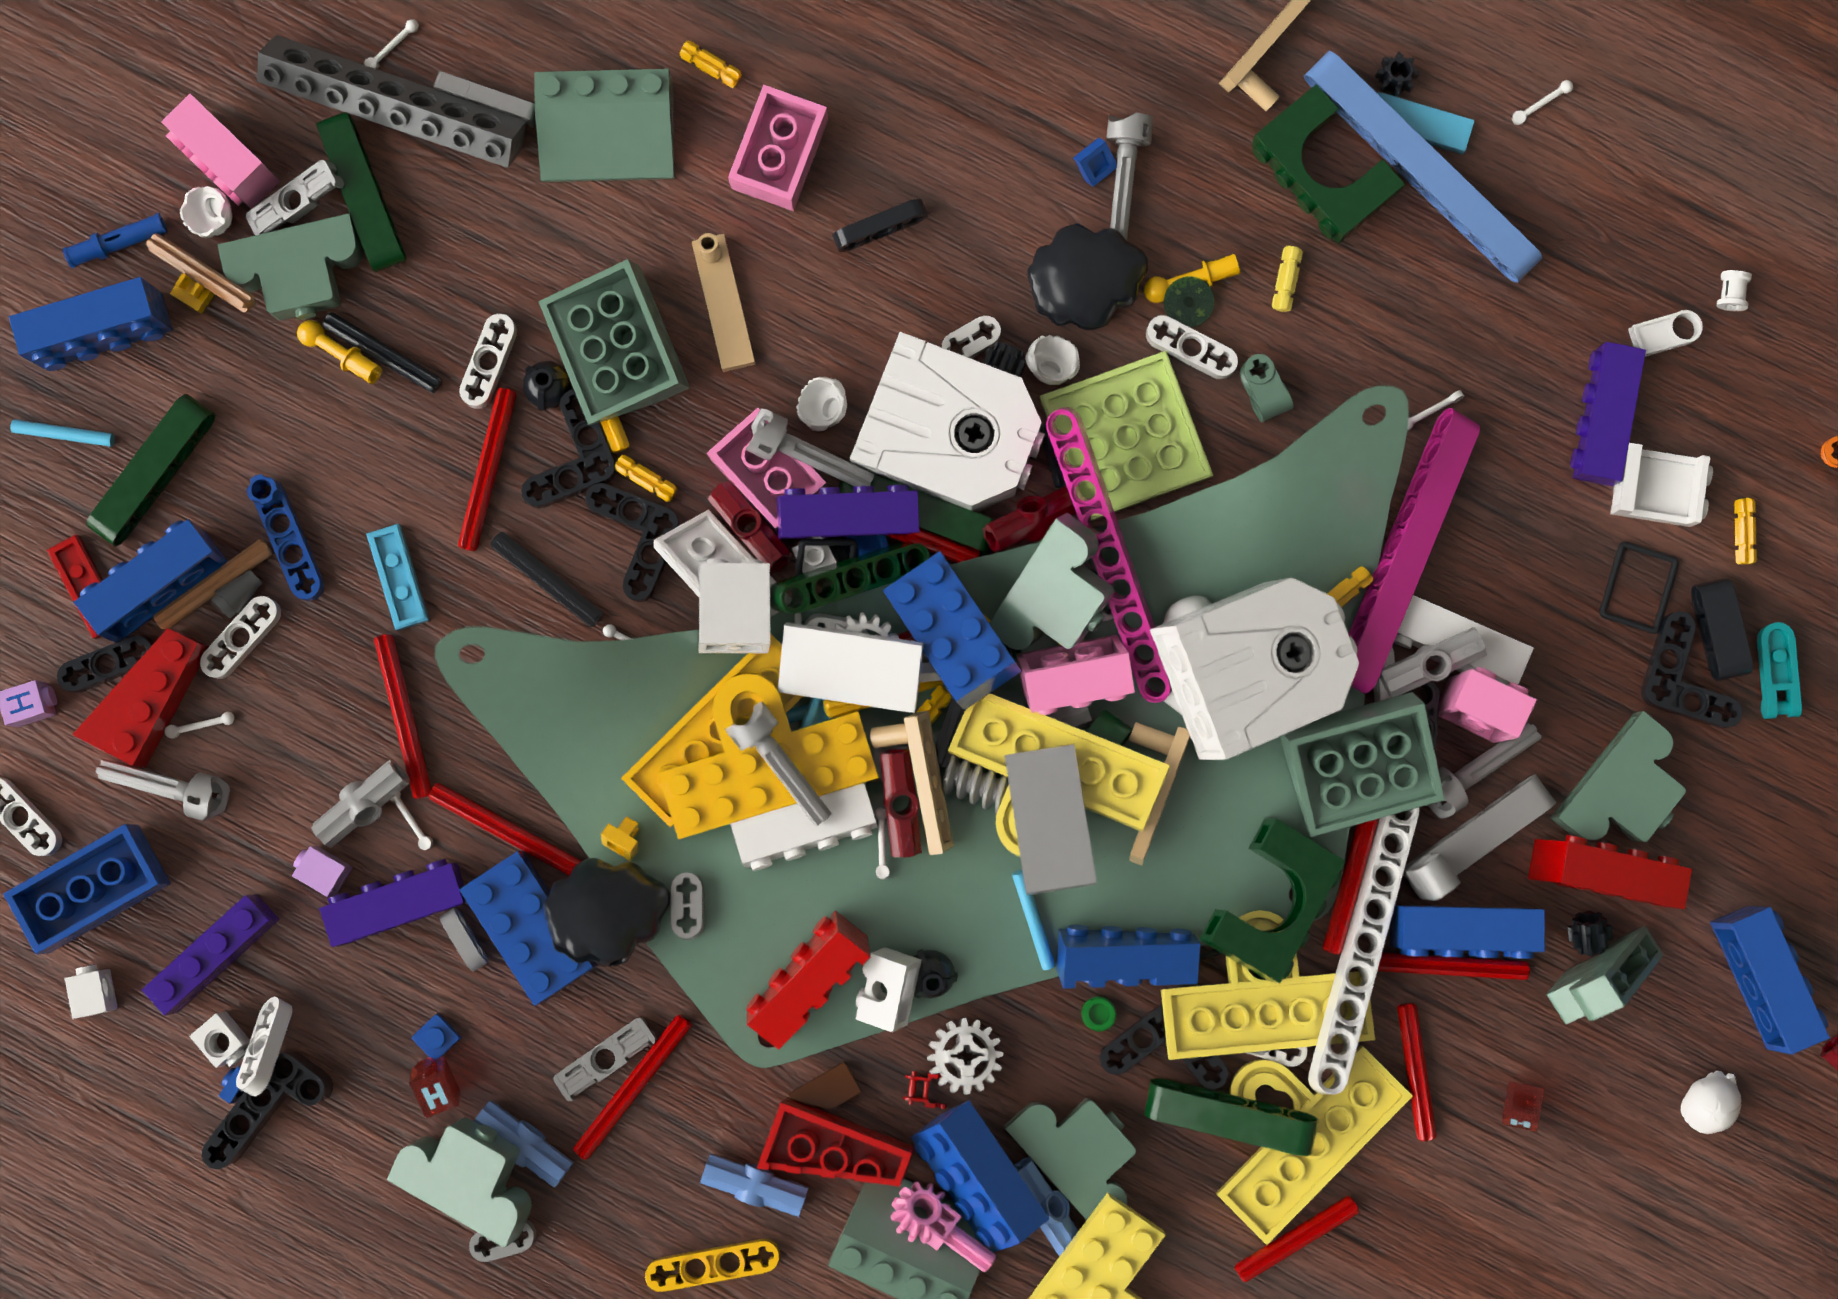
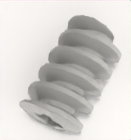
[942,755,1009,814]

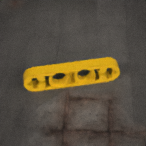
[645,1239,780,1292]

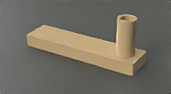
[1219,0,1311,111]
[691,233,756,372]
[870,711,954,855]
[1129,722,1190,866]

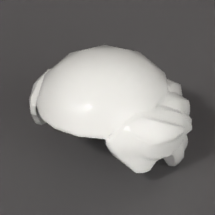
[180,186,232,238]
[1025,335,1080,385]
[796,377,847,431]

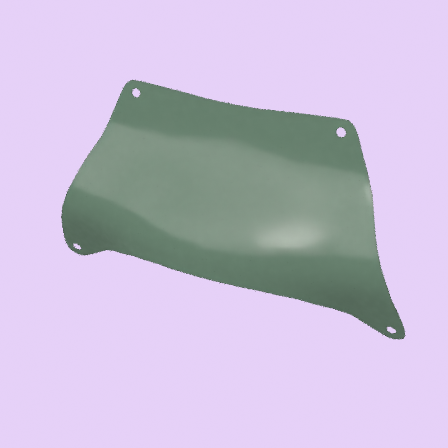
[435,385,1409,1068]

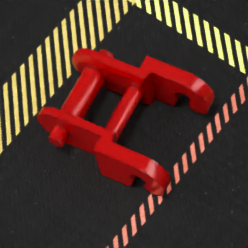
[903,1071,947,1109]

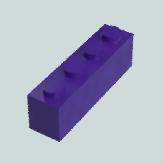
[1570,342,1646,487]
[777,485,919,539]
[319,859,467,947]
[142,894,280,1016]

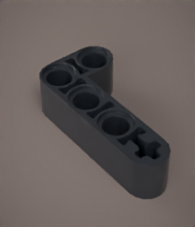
[201,1050,333,1169]

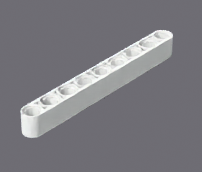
[1308,807,1419,1095]

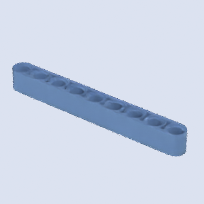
[1304,51,1542,283]

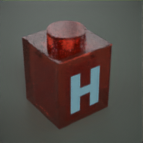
[409,1056,460,1118]
[1502,1081,1544,1132]

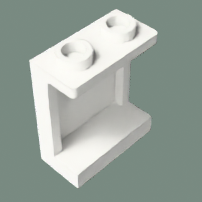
[1611,443,1713,527]
[699,558,770,653]

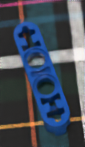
[246,474,324,601]

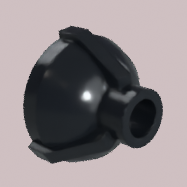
[523,361,571,411]
[914,949,958,999]

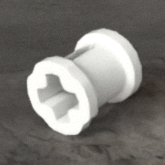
[1716,270,1752,311]

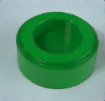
[1081,996,1116,1032]

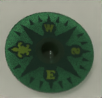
[1164,276,1214,327]

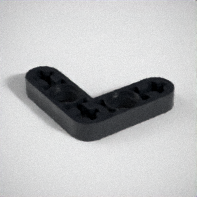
[521,390,616,509]
[585,483,680,602]
[1641,611,1743,728]
[1099,1003,1228,1089]

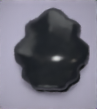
[1027,223,1148,331]
[543,858,670,967]

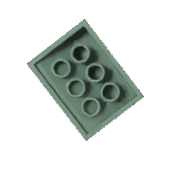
[534,69,675,182]
[538,259,690,425]
[1281,692,1445,837]
[828,1178,980,1299]

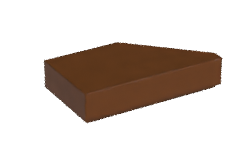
[789,1061,861,1110]

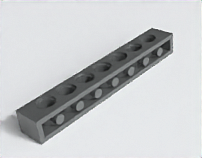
[257,35,526,168]

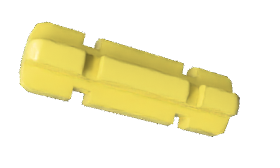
[1272,246,1303,312]

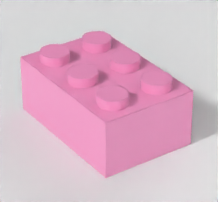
[728,85,828,211]
[161,94,280,209]
[707,408,827,534]
[1016,634,1135,715]
[1438,667,1536,743]

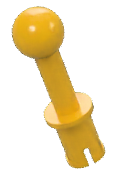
[1144,254,1241,303]
[297,320,382,385]

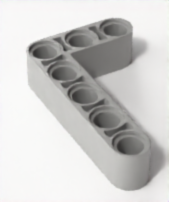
[1403,774,1556,900]

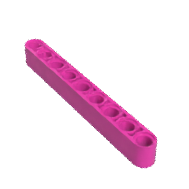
[1046,407,1172,703]
[1348,408,1480,694]

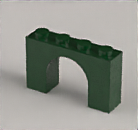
[1251,84,1405,244]
[1199,819,1345,983]

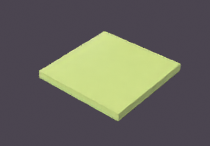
[1040,351,1214,521]

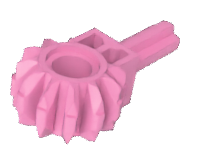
[891,1182,996,1272]

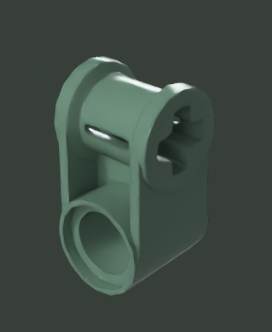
[1239,354,1294,423]

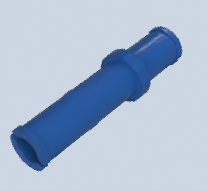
[63,213,168,268]

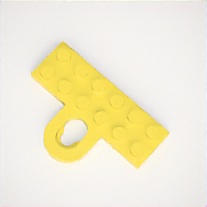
[948,693,1170,857]
[1161,911,1375,1060]
[1216,1046,1413,1245]
[1028,1192,1166,1299]

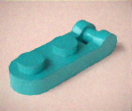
[1757,622,1802,719]

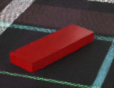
[46,534,103,639]

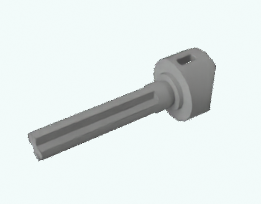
[1106,112,1153,240]
[746,409,874,487]
[725,701,832,827]
[1428,723,1541,818]
[96,759,230,821]

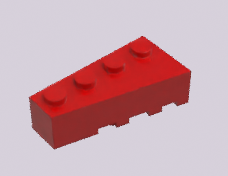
[72,628,209,768]
[1528,835,1692,910]
[746,910,871,1050]
[756,1097,915,1187]

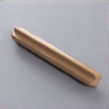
[146,234,256,313]
[154,539,273,630]

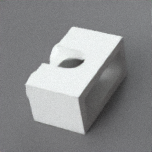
[856,947,921,1032]

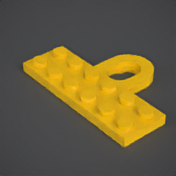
[621,633,803,827]
[658,674,879,840]

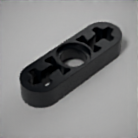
[832,198,928,252]
[57,636,154,693]

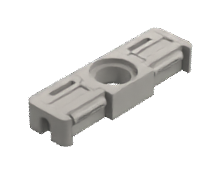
[433,71,536,128]
[246,160,344,235]
[553,1017,657,1101]

